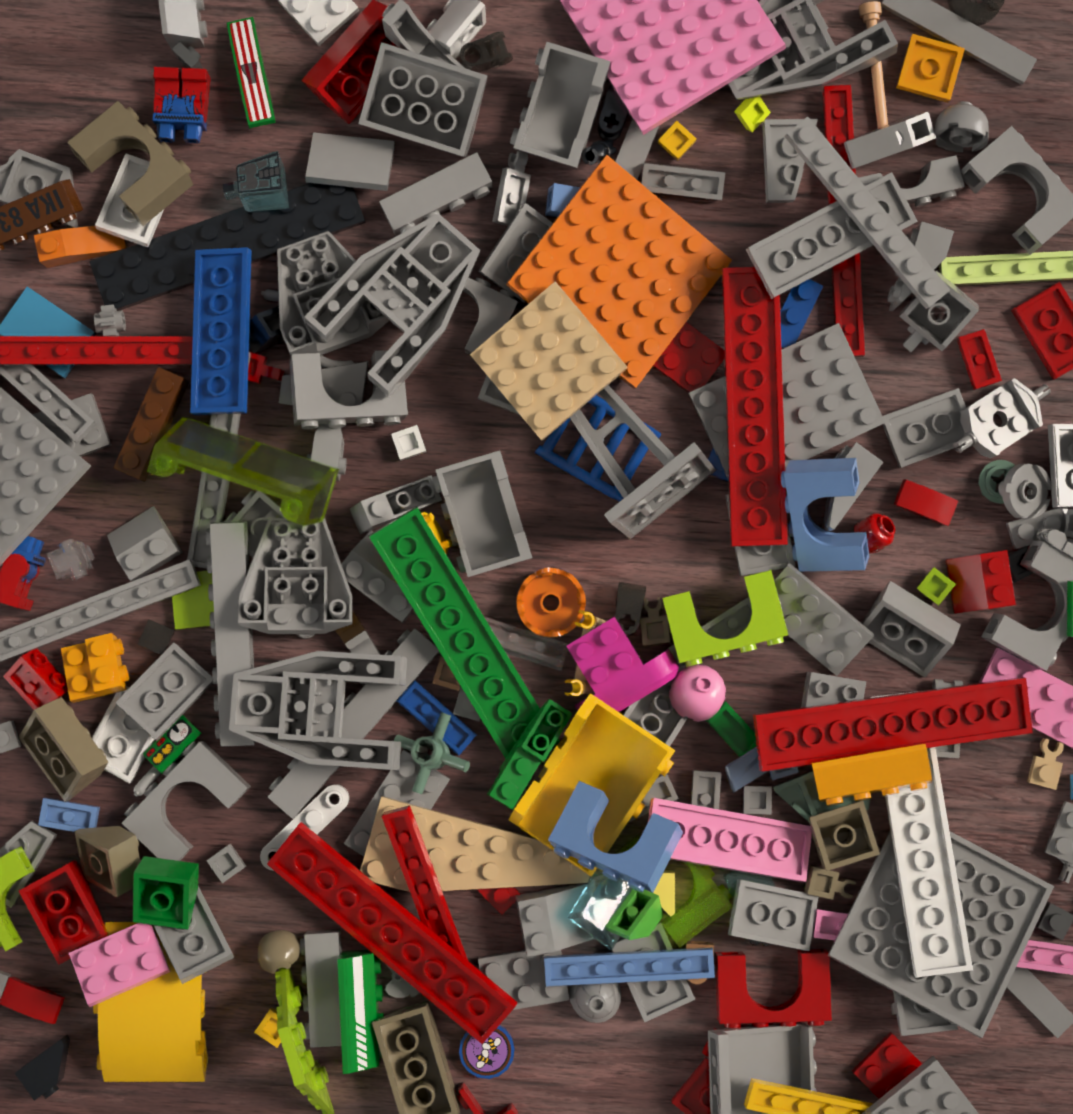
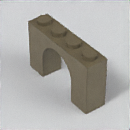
[67,101,193,226]

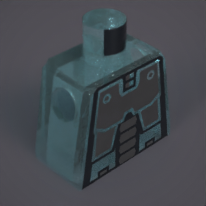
[223,151,289,212]

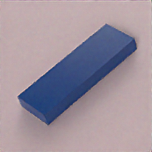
[397,681,477,755]

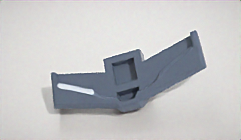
[725,747,799,793]

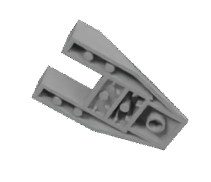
[728,0,898,100]
[304,213,480,398]
[229,651,407,770]

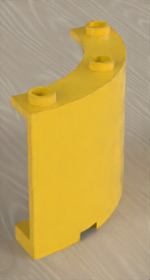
[509,693,675,877]
[93,922,208,1082]

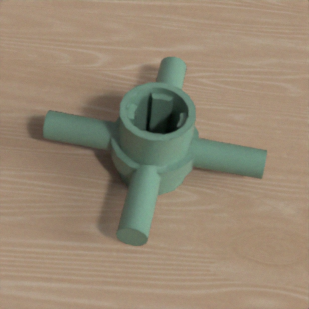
[394,712,470,794]

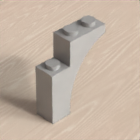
[382,0,466,69]

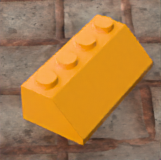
[812,744,932,806]

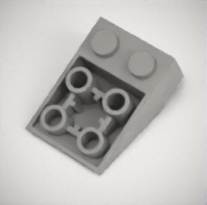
[887,222,954,312]

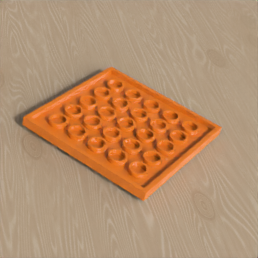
[505,155,732,389]

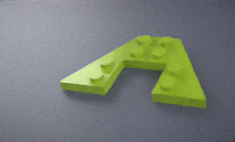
[275,967,334,1114]

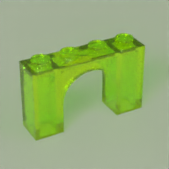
[613,830,733,947]

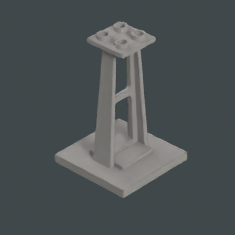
[570,385,716,539]

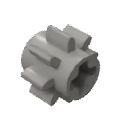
[94,304,126,336]

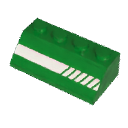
[337,950,384,1074]

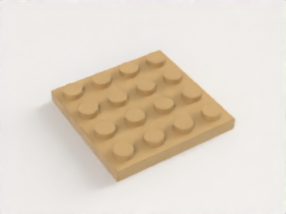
[470,281,628,441]

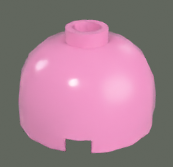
[669,664,726,722]

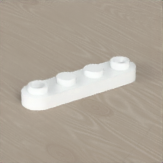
[260,784,349,871]

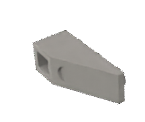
[843,112,936,169]
[350,476,442,534]

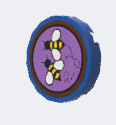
[459,1025,515,1079]

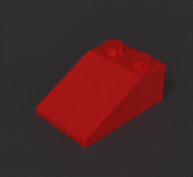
[19,860,109,965]

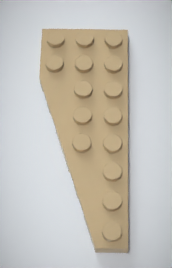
[360,796,590,892]

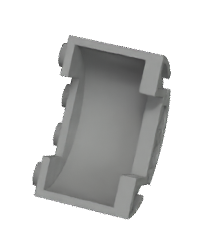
[510,42,610,168]
[432,450,532,577]

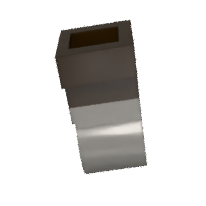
[335,612,380,655]

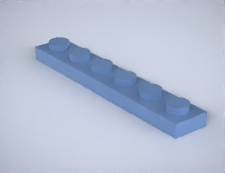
[544,947,715,986]

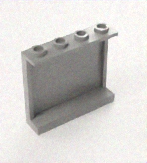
[708,1022,817,1114]

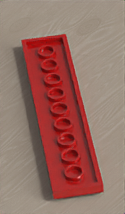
[722,267,788,547]
[753,677,1033,772]
[267,822,518,1044]

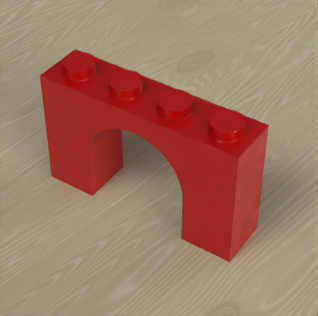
[715,949,832,1028]

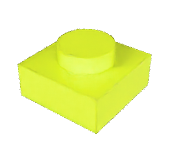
[734,96,771,133]

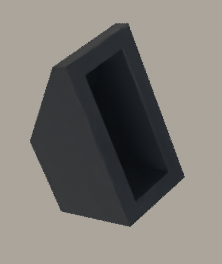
[249,306,284,354]
[15,1035,70,1101]

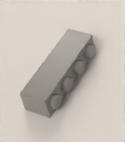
[379,152,493,236]
[300,929,342,1048]

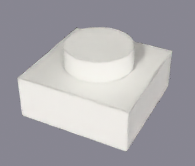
[391,425,426,461]

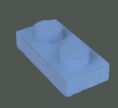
[38,797,100,832]

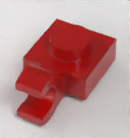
[248,352,285,384]

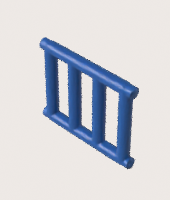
[535,395,661,502]

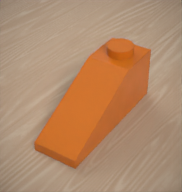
[34,226,126,268]

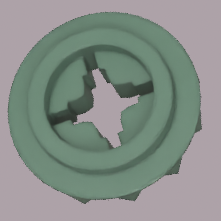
[978,460,1016,504]

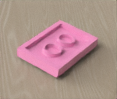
[69,923,170,1007]

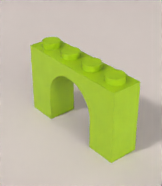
[662,570,788,667]

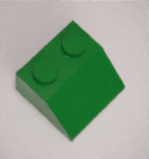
[133,856,199,930]

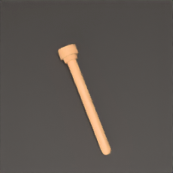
[859,1,888,129]

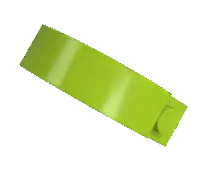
[0,847,35,952]

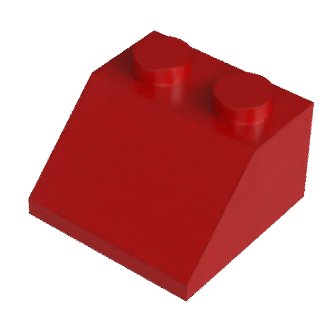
[946,550,1016,614]

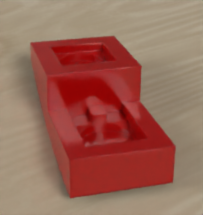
[893,479,958,526]
[0,977,65,1024]

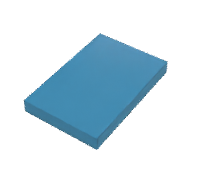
[0,286,97,378]

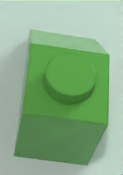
[605,889,663,940]

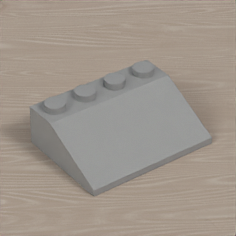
[358,42,488,157]

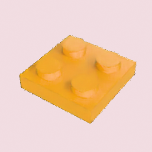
[896,34,965,103]

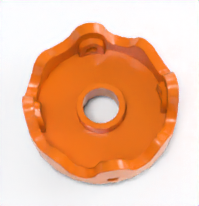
[517,568,586,637]

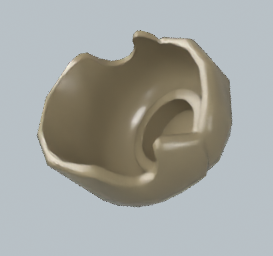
[257,930,300,974]

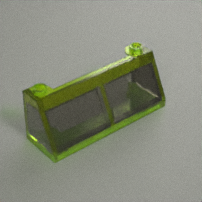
[147,417,339,526]

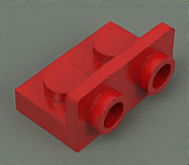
[3,649,68,710]

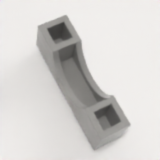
[859,155,965,207]

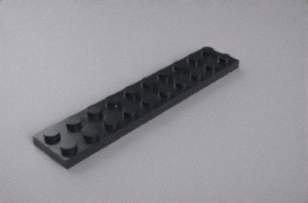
[89,183,366,311]

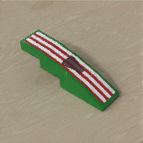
[227,17,276,129]

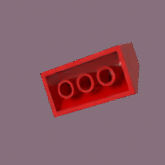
[301,0,397,124]

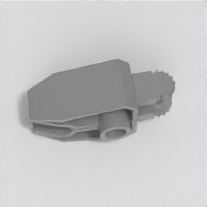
[306,424,347,500]

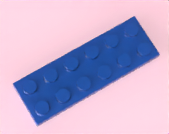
[190,247,252,415]

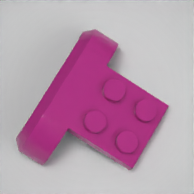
[567,617,679,712]

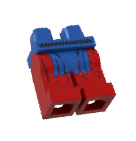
[153,67,211,144]
[0,536,46,611]

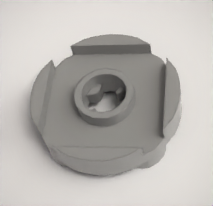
[998,464,1051,519]

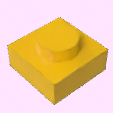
[658,121,697,161]
[254,1007,281,1048]

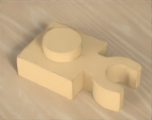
[1027,738,1064,790]

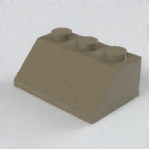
[18,697,109,802]

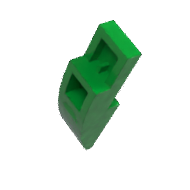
[487,699,572,810]

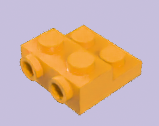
[61,633,129,703]

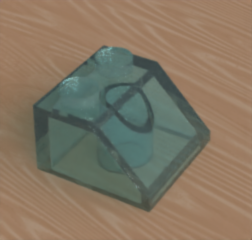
[567,870,632,950]

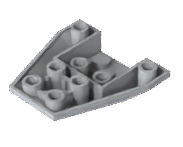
[277,231,389,355]
[238,518,352,634]

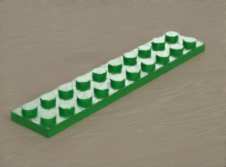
[369,506,560,758]

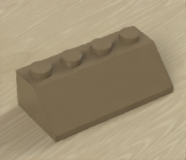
[372,1000,461,1114]

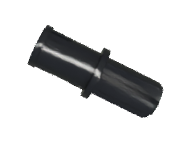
[582,140,616,165]

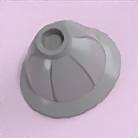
[569,983,621,1023]

